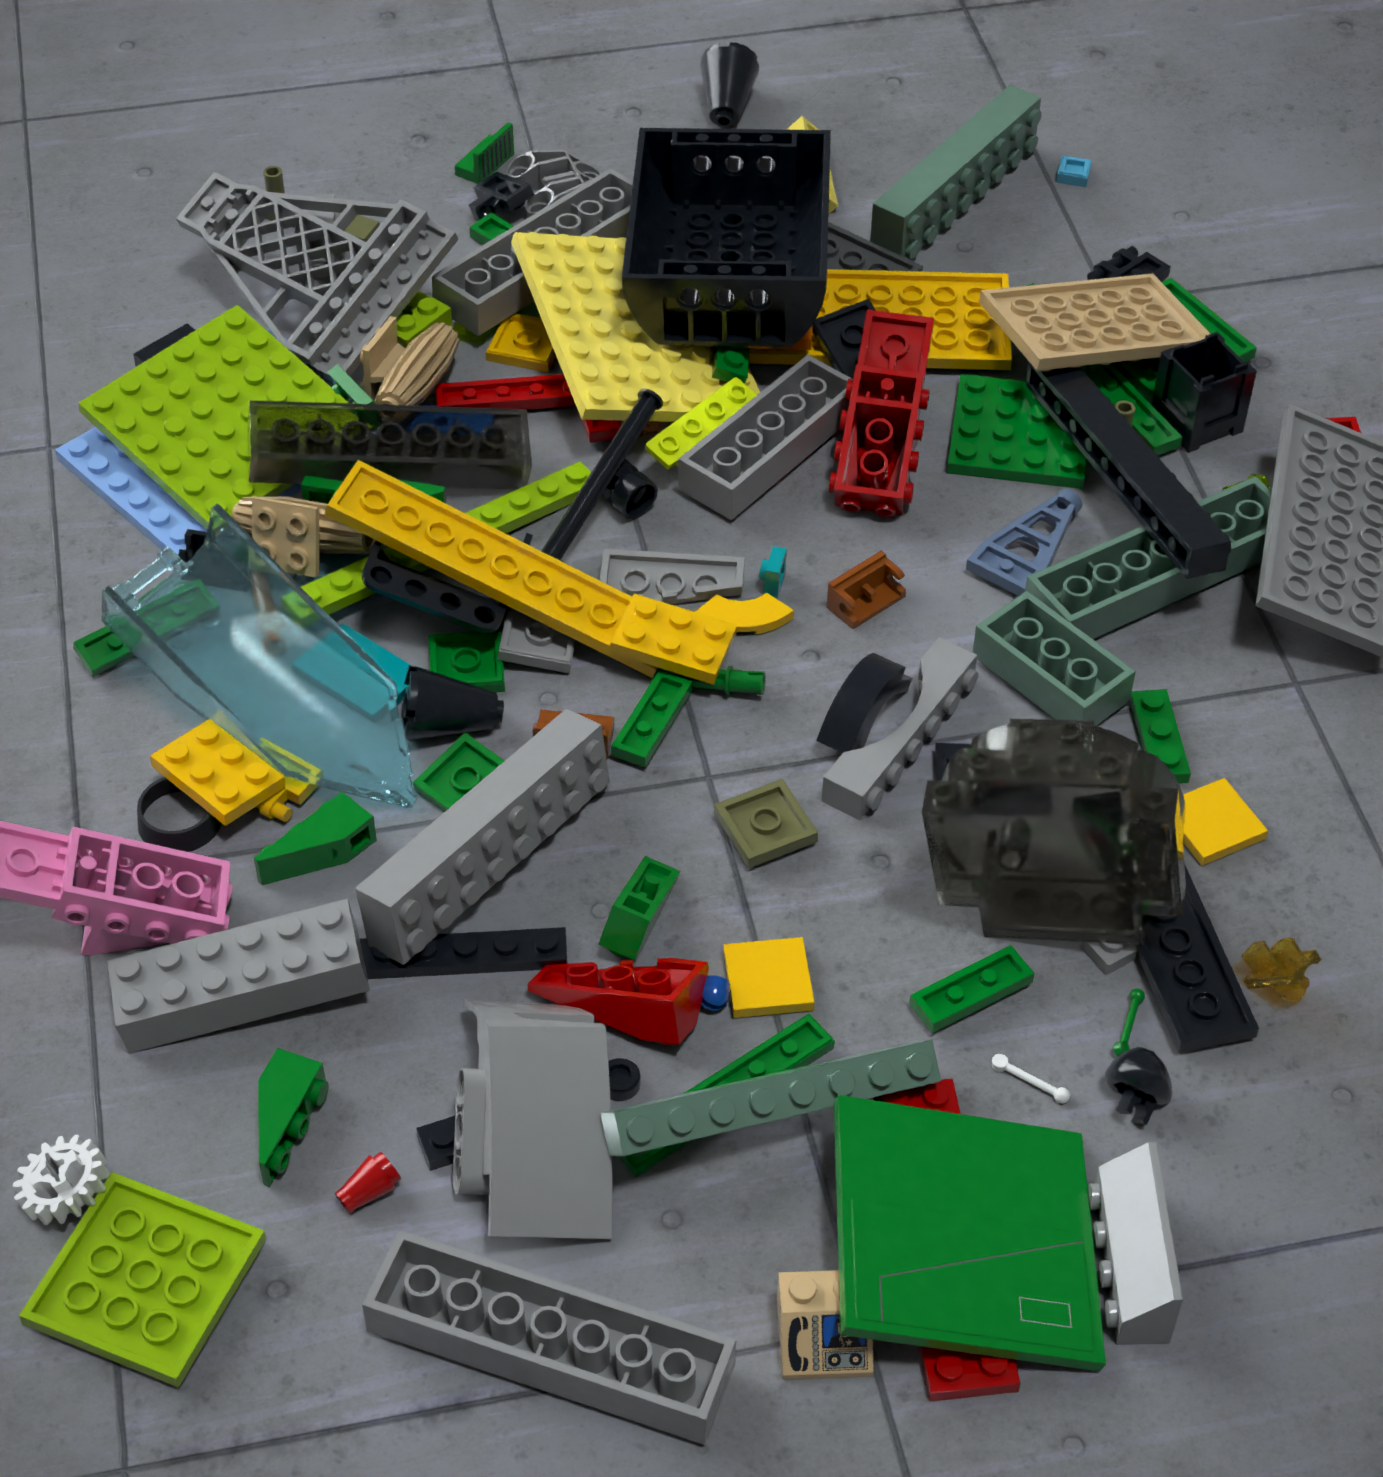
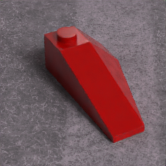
[527,958,709,1046]

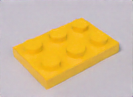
[609,593,737,685]
[150,719,285,826]

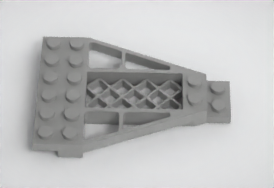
[176,172,459,382]

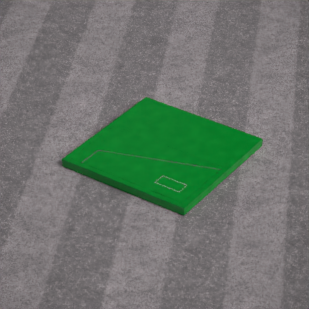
[834,1095,1106,1371]

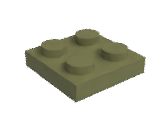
[714,779,818,868]

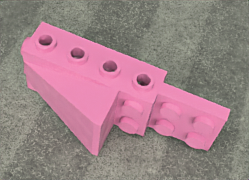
[0,821,232,956]

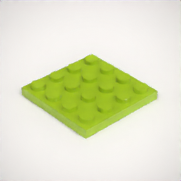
[19,1172,266,1388]

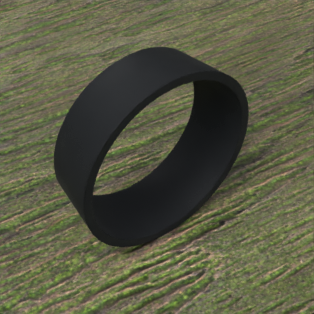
[137,777,222,852]

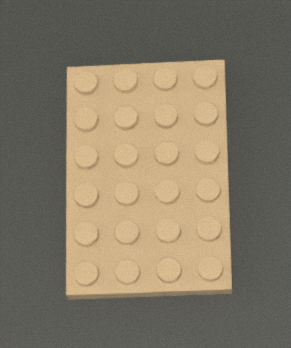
[979,274,1210,371]

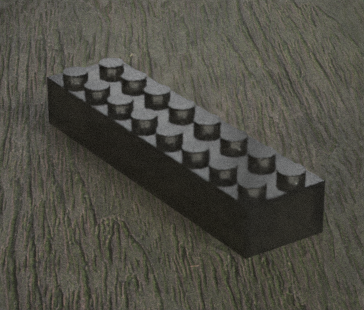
[247,400,532,489]

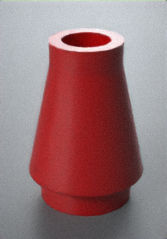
[334,1152,401,1214]

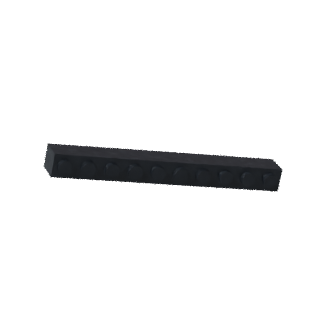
[1026,361,1231,579]

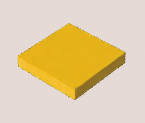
[486,313,556,373]
[1160,778,1268,866]
[723,937,815,1018]

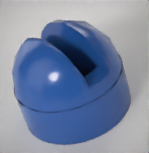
[701,975,730,1011]

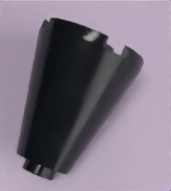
[701,42,759,127]
[401,665,504,741]

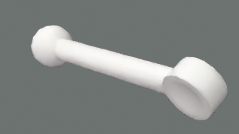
[991,1054,1070,1104]

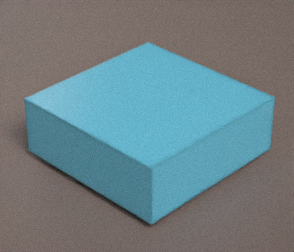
[1056,156,1092,187]

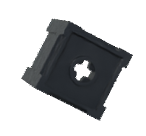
[1151,332,1257,453]

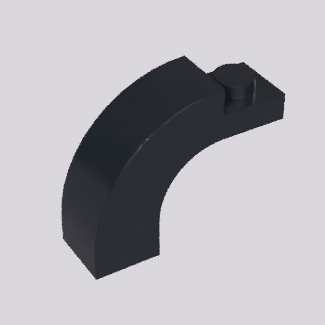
[816,653,913,753]

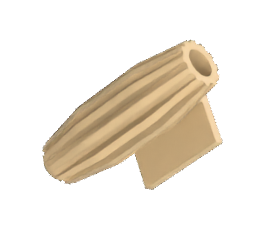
[360,316,459,420]
[232,496,375,578]

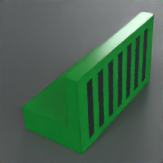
[454,122,514,184]

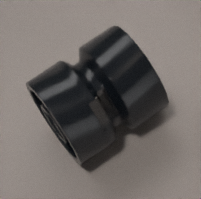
[601,458,658,519]

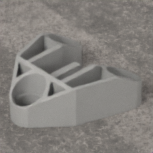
[507,150,601,219]

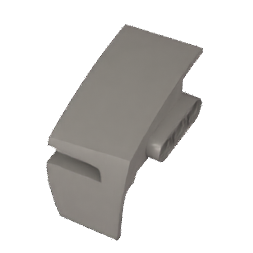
[453,1000,612,1239]

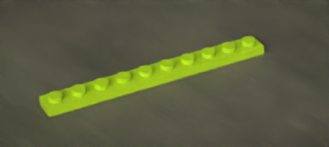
[285,461,591,625]

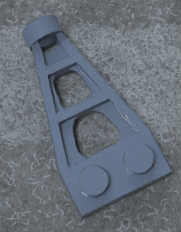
[966,489,1082,596]

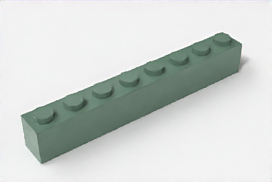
[600,1040,941,1156]

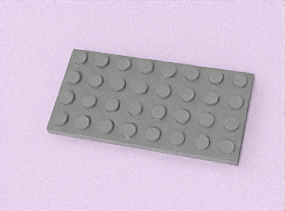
[1255,404,1383,657]

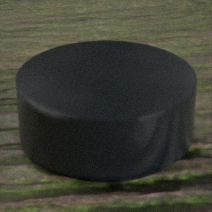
[608,1058,641,1101]

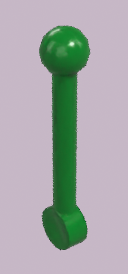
[1114,988,1145,1057]

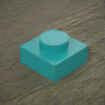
[759,546,787,598]

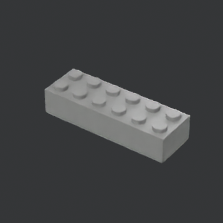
[678,355,852,520]
[107,899,370,1053]

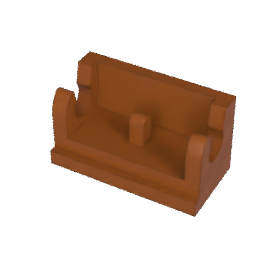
[827,550,906,629]

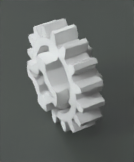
[13,1135,110,1225]

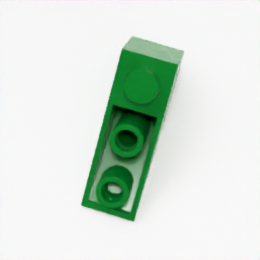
[254,792,377,885]
[258,1048,329,1187]

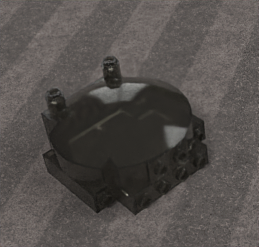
[921,719,1186,945]

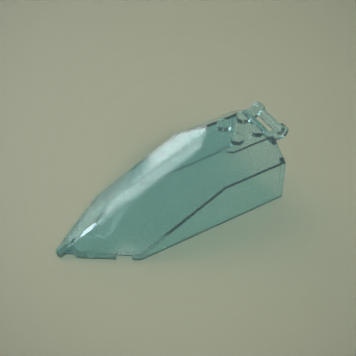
[102,504,417,808]

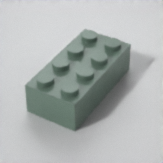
[973,591,1136,738]

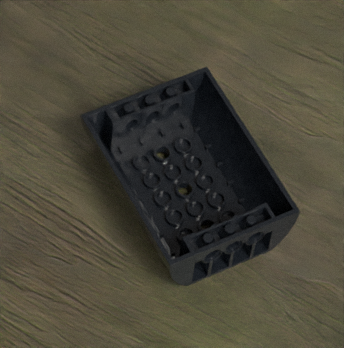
[622,128,831,348]

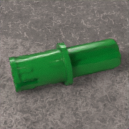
[691,666,766,695]

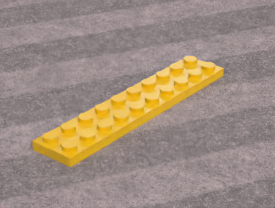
[325,460,658,678]

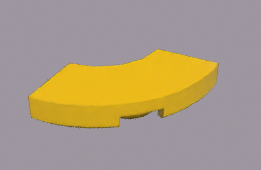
[695,593,794,635]

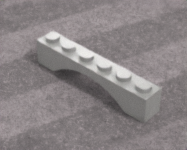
[822,637,979,821]

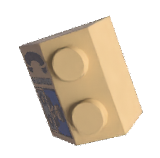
[777,1270,873,1380]

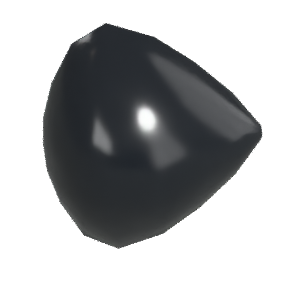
[1105,1047,1173,1125]

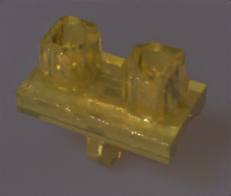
[1242,937,1322,1002]

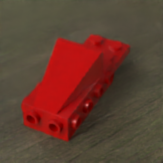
[829,309,934,517]

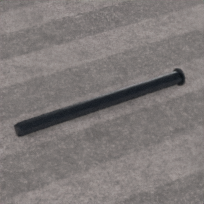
[542,389,663,560]

